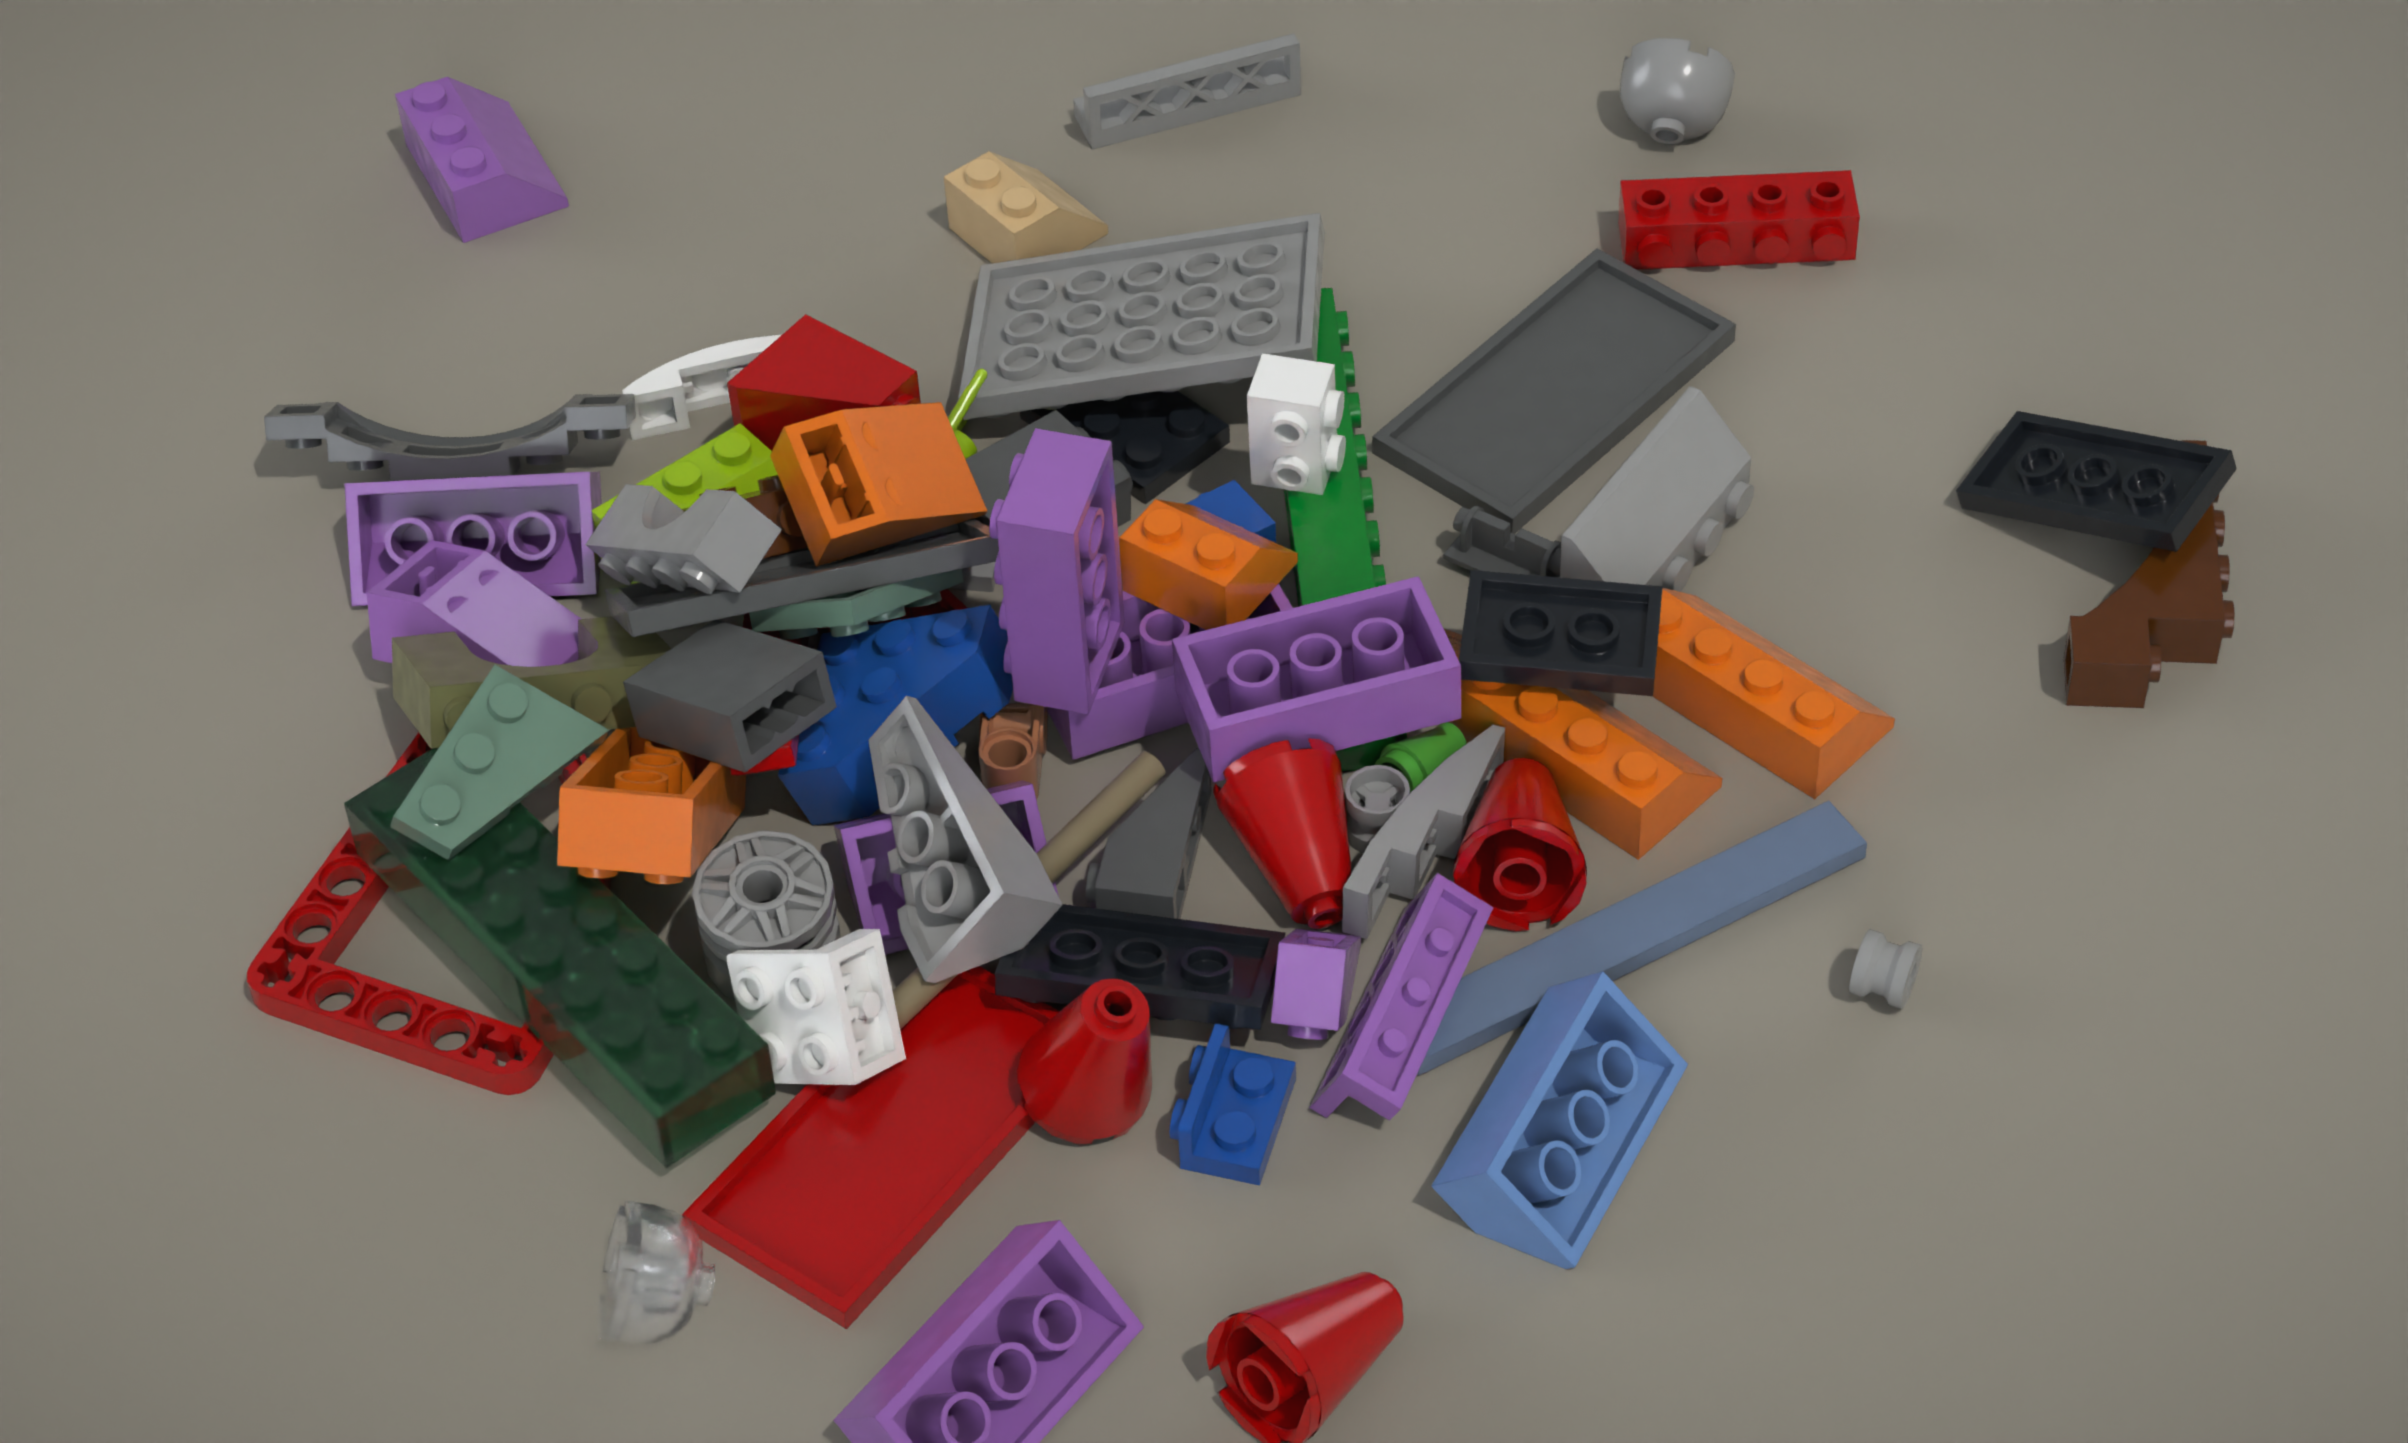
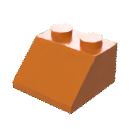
[1119,499,1298,630]

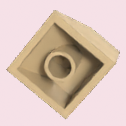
[944,151,1108,264]

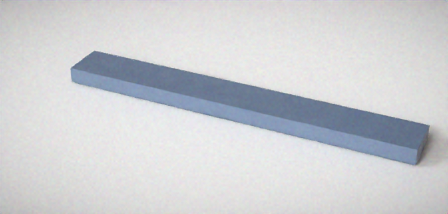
[1417,801,1867,1076]

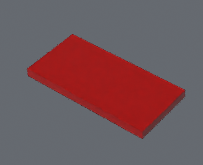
[682,966,1060,1329]

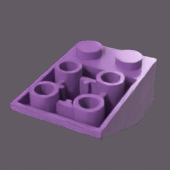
[367,540,581,667]

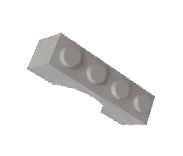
[585,484,782,594]

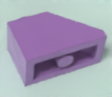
[1271,929,1362,1040]

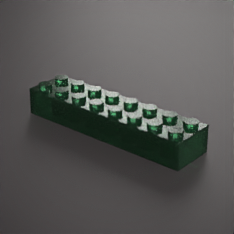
[344,748,776,1169]

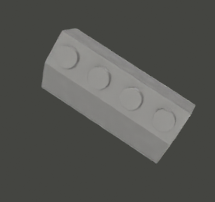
[1560,386,1754,592]

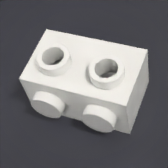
[1247,353,1346,495]

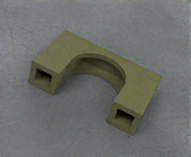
[392,616,671,749]

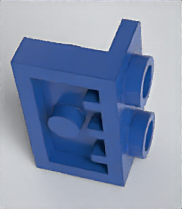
[1169,1023,1296,1186]

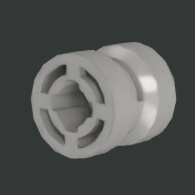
[1345,765,1410,853]

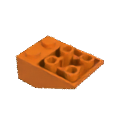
[770,402,987,567]

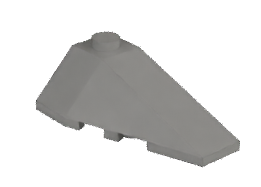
[868,696,1063,983]

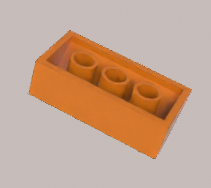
[1653,588,1895,799]
[1449,680,1723,860]

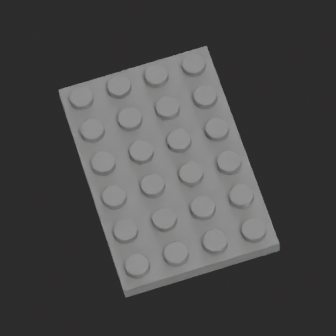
[958,213,1325,420]

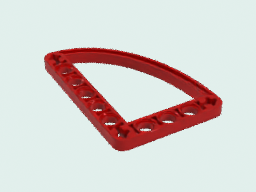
[247,732,611,1095]

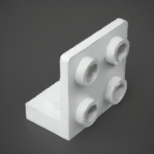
[726,929,906,1085]

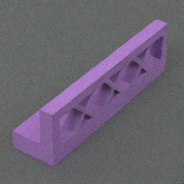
[1309,873,1494,1121]

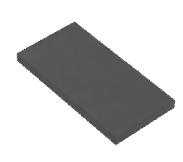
[1372,248,1736,534]
[605,519,999,637]

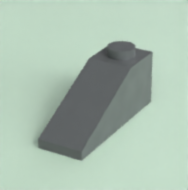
[1086,748,1212,919]

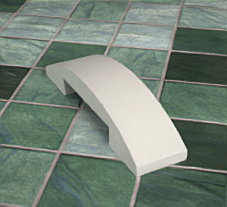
[622,335,781,441]

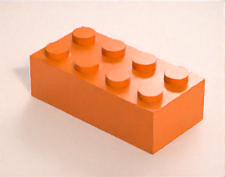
[557,727,746,884]

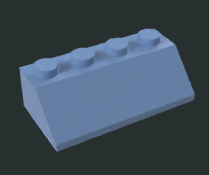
[1431,971,1688,1269]

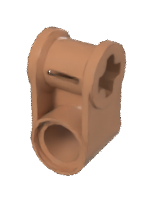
[978,703,1048,800]

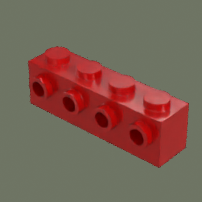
[1618,170,1860,270]

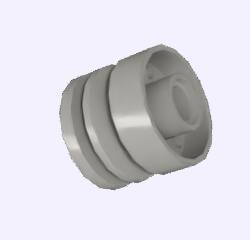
[692,830,841,1000]

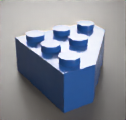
[778,604,1013,825]

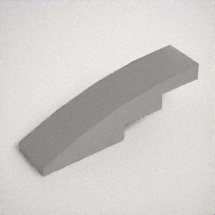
[1342,725,1505,939]

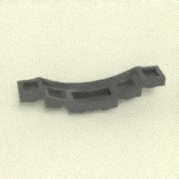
[264,394,636,481]

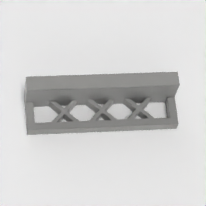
[1073,33,1301,150]

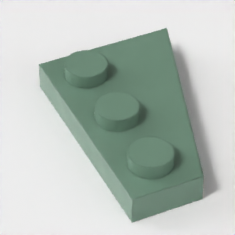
[390,665,609,860]

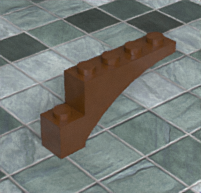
[2063,440,2235,708]

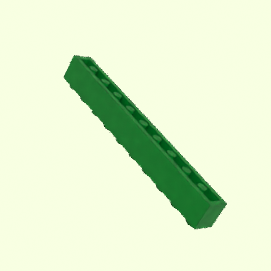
[1283,288,1407,772]

